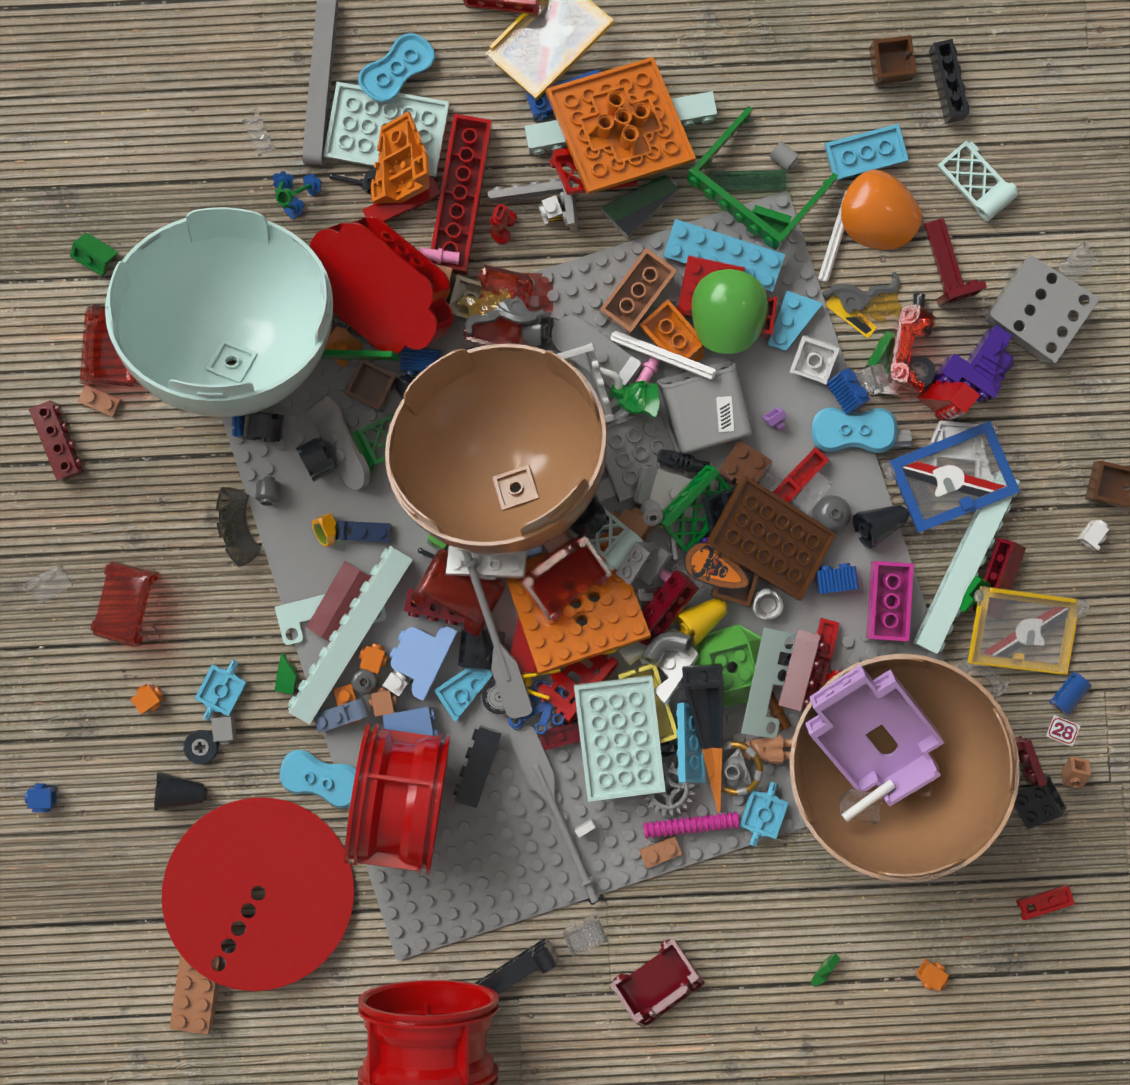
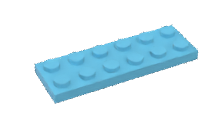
[663,219,786,292]

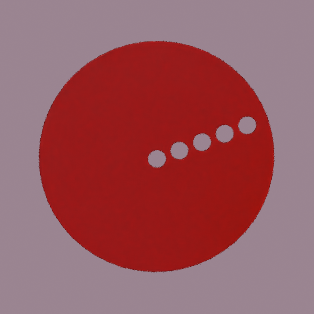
[161,797,354,991]

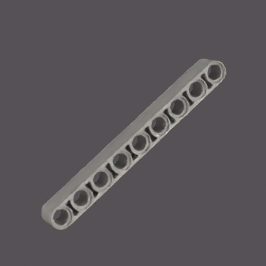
[302,0,338,165]

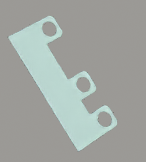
[741,627,797,738]

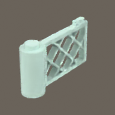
[937,140,1018,222]
[566,507,644,571]

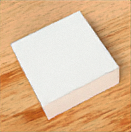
[575,818,596,838]

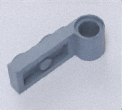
[314,697,370,733]

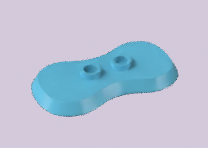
[358,33,435,102]
[811,407,898,453]
[279,750,356,808]

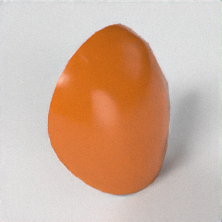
[841,170,922,250]

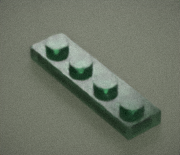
[709,170,786,192]

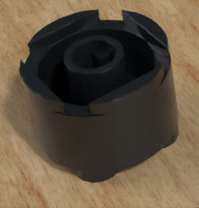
[243,412,284,442]
[296,438,336,482]
[569,497,607,538]

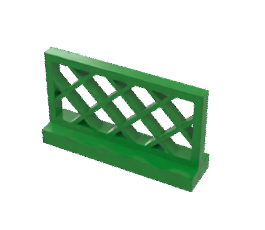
[658,465,731,553]

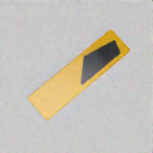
[826,295,877,338]

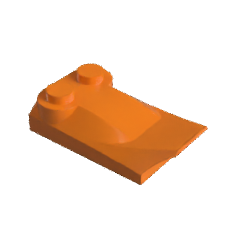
[638,299,704,369]

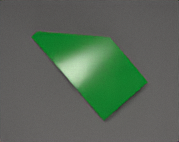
[960,575,990,613]
[274,653,297,694]
[810,953,840,987]

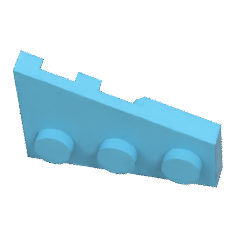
[767,291,823,352]
[434,668,493,722]

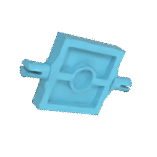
[194,659,248,721]
[740,782,789,847]

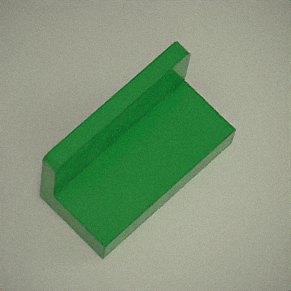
[746,205,792,234]
[70,233,118,276]
[865,331,903,374]

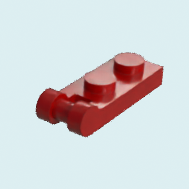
[1016,884,1075,920]

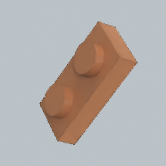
[77,384,122,418]
[639,835,682,869]

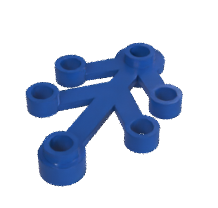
[508,680,575,735]

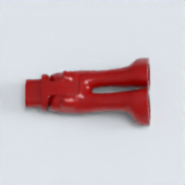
[490,204,517,245]

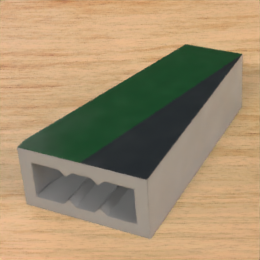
[601,175,678,240]

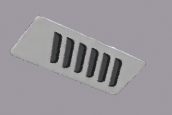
[716,396,734,432]

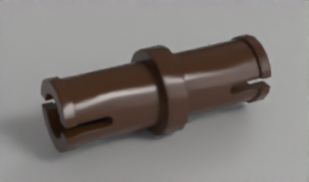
[768,691,791,731]

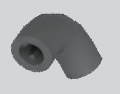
[641,631,693,666]

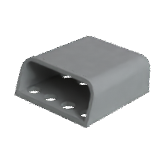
[985,256,1100,363]
[656,359,752,455]

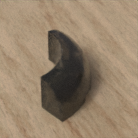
[216,487,261,567]

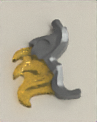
[822,272,910,324]
[456,288,545,336]

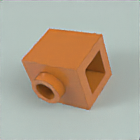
[359,643,388,674]
[130,684,165,714]
[915,958,949,992]

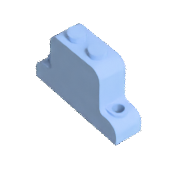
[389,626,459,701]

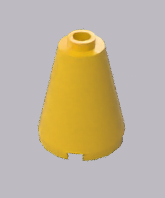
[674,598,728,647]

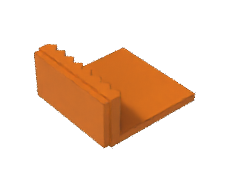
[325,322,363,368]

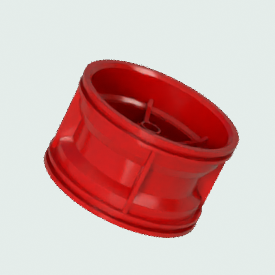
[344,723,451,875]
[358,980,499,1085]

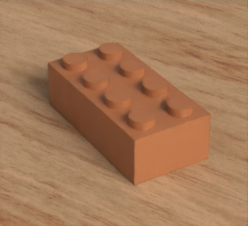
[599,248,677,336]
[169,955,223,1034]

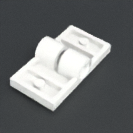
[446,546,527,580]

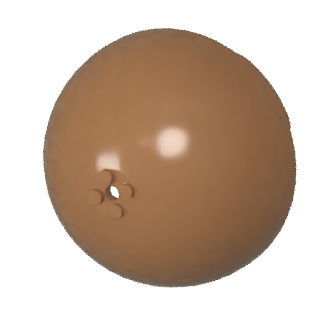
[385,344,608,555]
[790,654,1019,882]

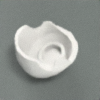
[751,589,783,620]

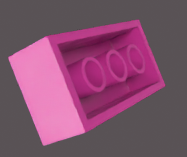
[866,561,914,641]

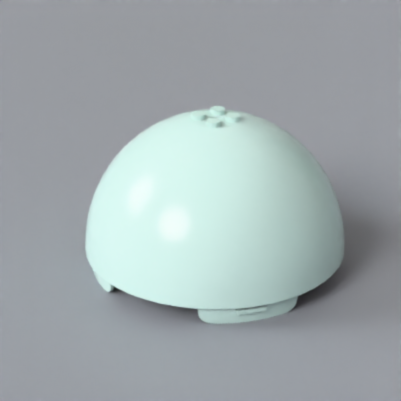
[105,207,333,417]

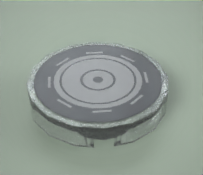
[480,679,507,716]

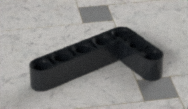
[475,938,558,994]

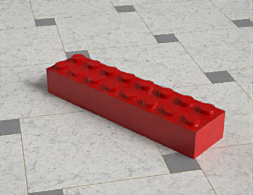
[431,114,493,275]

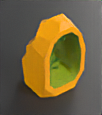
[312,512,336,547]

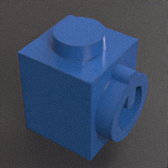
[25,783,57,813]

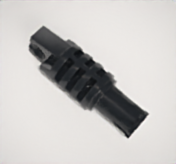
[657,449,710,472]

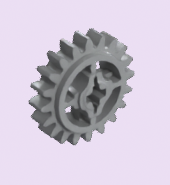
[643,761,695,815]

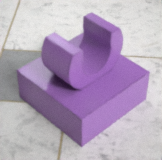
[762,407,787,431]

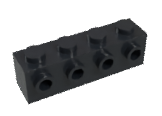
[929,39,970,124]
[453,725,502,808]

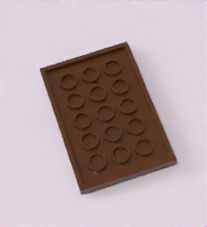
[705,475,837,601]

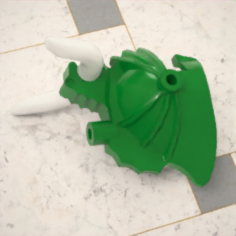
[600,367,660,419]

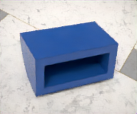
[1049,672,1092,717]

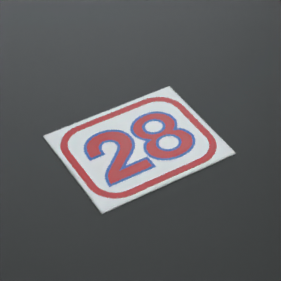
[1046,715,1081,747]

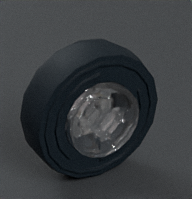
[901,355,936,390]

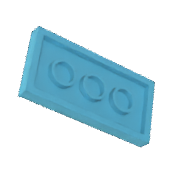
[824,124,909,181]
[676,703,706,783]

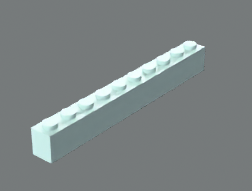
[525,91,717,155]
[912,471,1020,654]
[288,545,413,725]

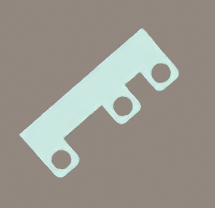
[275,594,386,645]

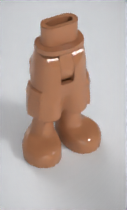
[742,735,793,764]

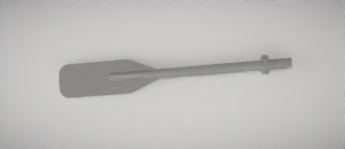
[461,550,533,719]
[510,725,599,903]

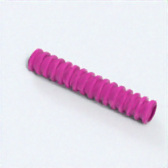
[643,811,740,839]

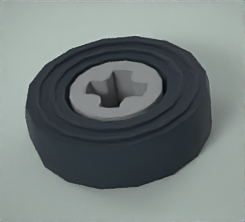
[183,730,219,764]

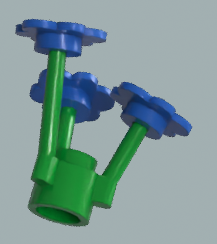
[272,171,322,219]

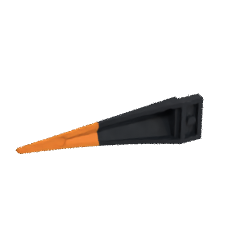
[682,663,724,813]

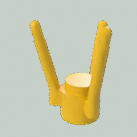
[522,668,561,700]

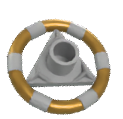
[721,741,763,796]

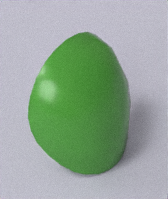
[691,269,768,354]

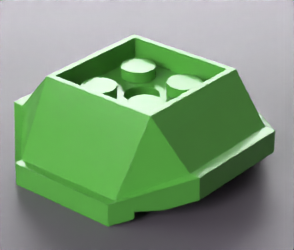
[694,624,762,708]

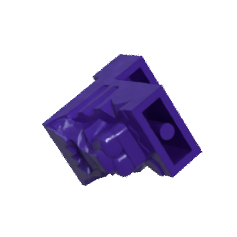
[934,325,1014,403]

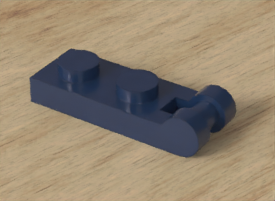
[336,521,391,543]

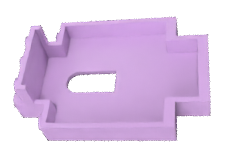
[805,664,944,806]

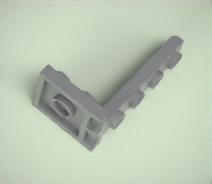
[488,179,579,232]

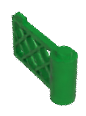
[350,413,395,473]

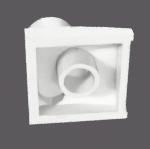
[790,335,840,385]

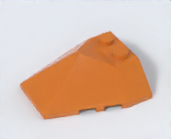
[371,112,429,204]

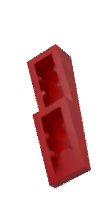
[362,177,440,223]
[772,446,829,503]
[809,618,840,697]

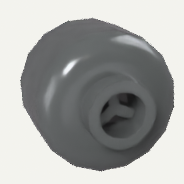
[255,476,281,506]
[352,669,378,694]

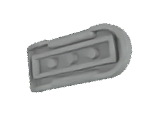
[551,316,643,388]
[306,396,370,490]
[634,466,718,524]

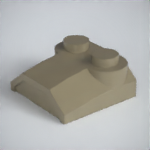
[447,275,493,319]

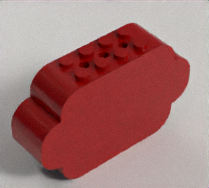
[309,216,453,353]

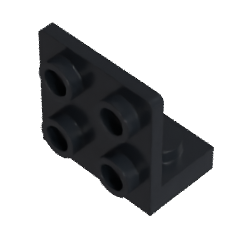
[458,627,505,670]
[1014,774,1067,828]

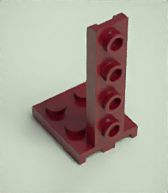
[924,218,987,307]
[1015,736,1047,787]

